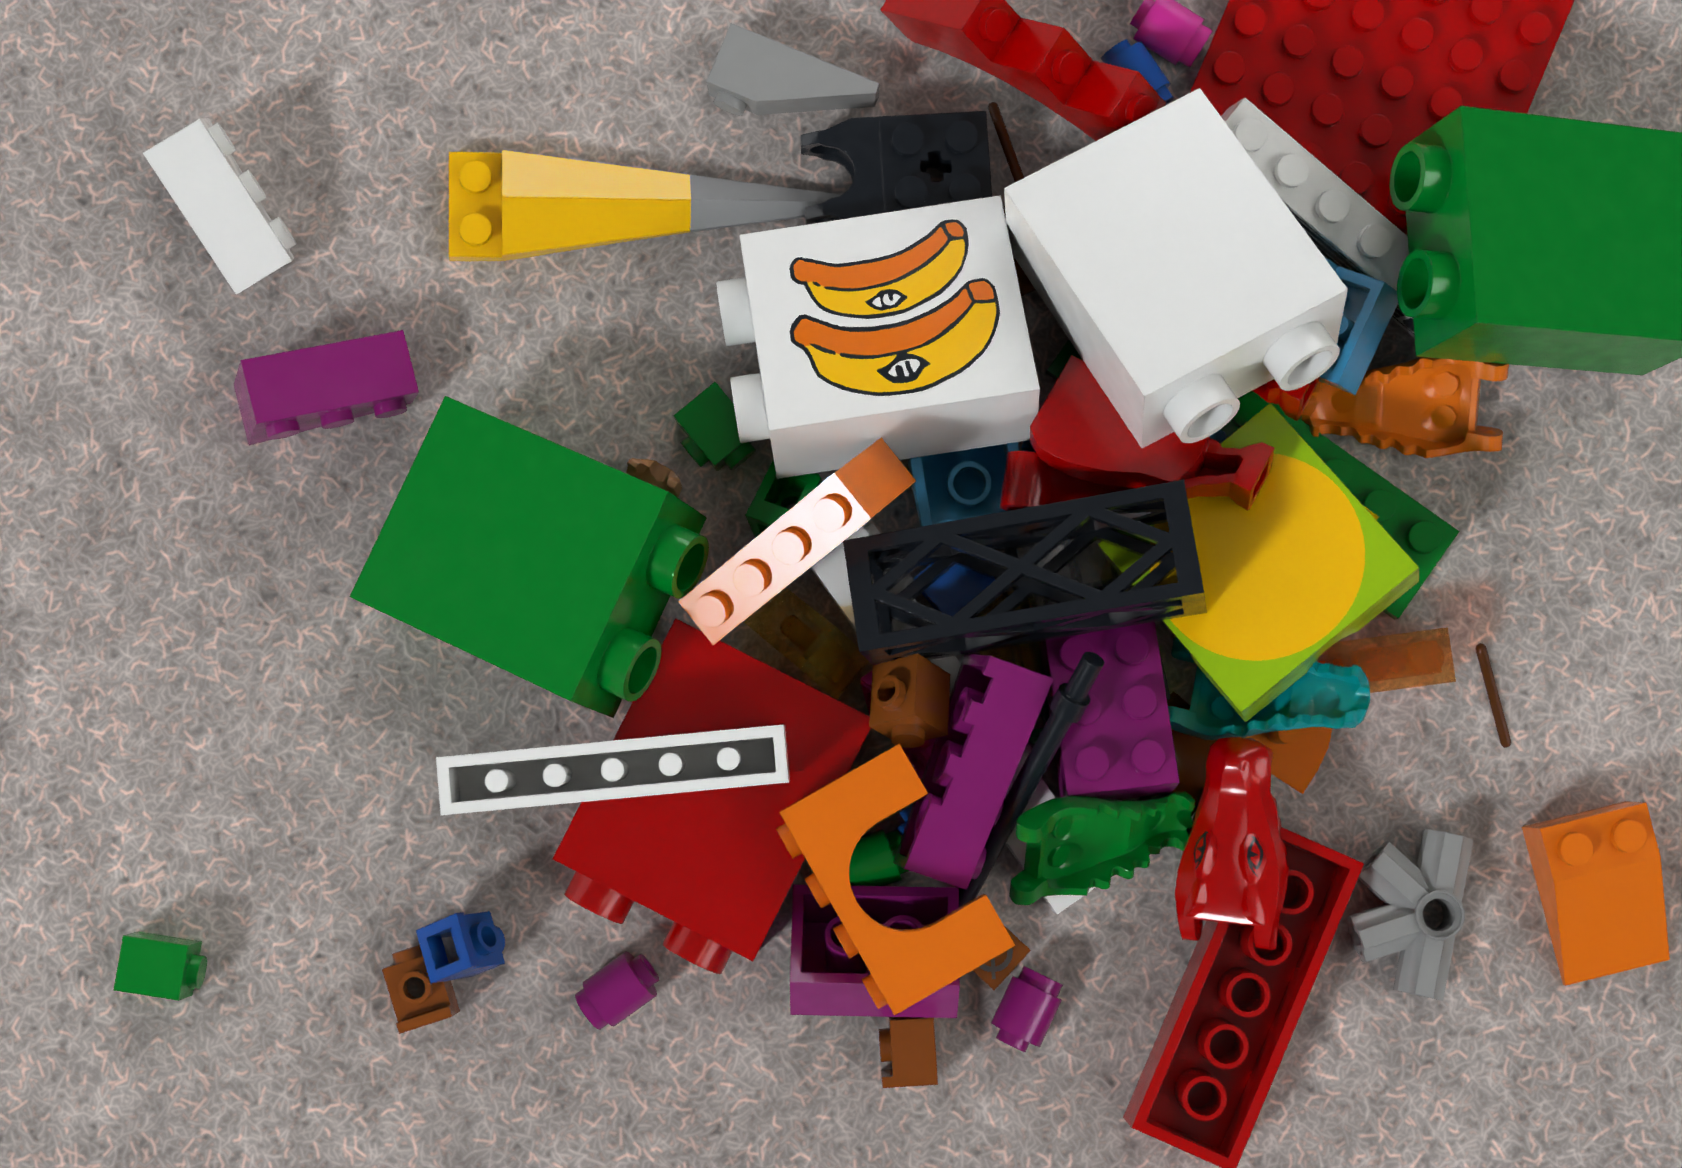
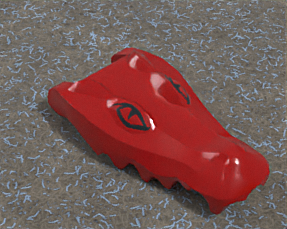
[1175,737,1289,950]

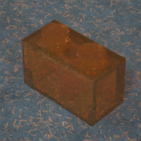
[1327,627,1456,693]

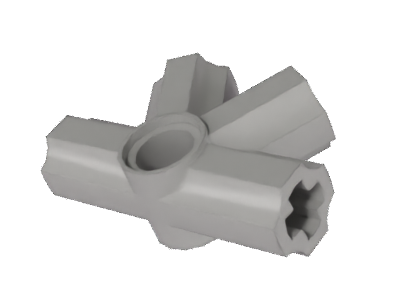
[1347,829,1473,1001]

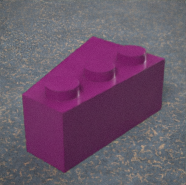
[234,330,419,446]

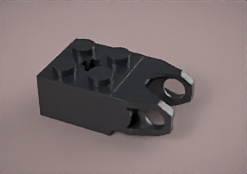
[800,111,992,225]

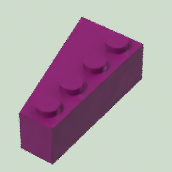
[893,654,1054,890]

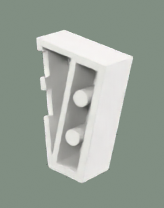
[143,118,296,295]

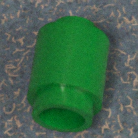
[849,829,909,886]

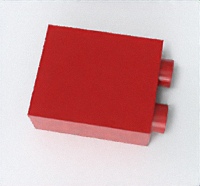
[552,618,871,974]

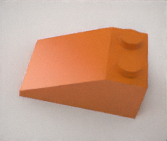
[1522,801,1670,986]

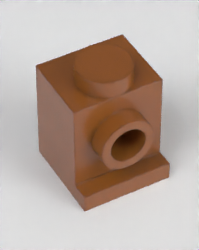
[382,945,460,1034]
[879,1017,938,1088]

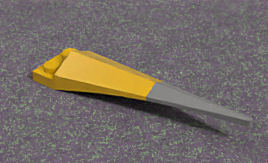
[449,150,841,262]

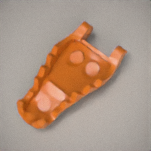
[1301,357,1509,458]

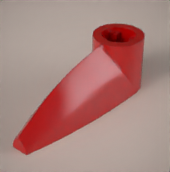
[1000,451,1134,511]

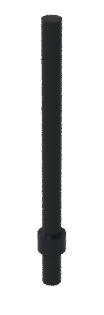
[959,652,1105,907]

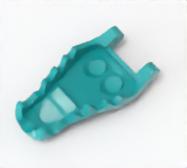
[1168,637,1370,740]

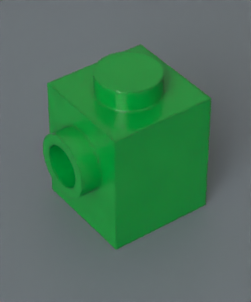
[673,382,756,471]

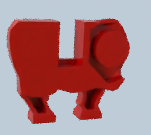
[1030,355,1320,511]

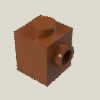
[869,653,951,748]

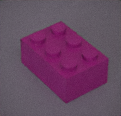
[1040,622,1180,800]
[790,884,960,1018]

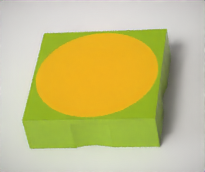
[1098,403,1419,722]

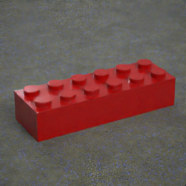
[1123,827,1364,1168]

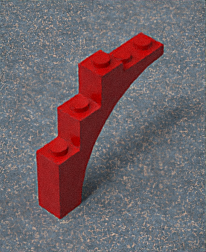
[880,0,1166,141]

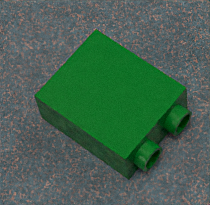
[1389,106,1682,376]
[350,396,709,718]

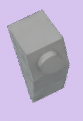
[706,23,880,116]

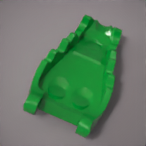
[1009,791,1196,905]

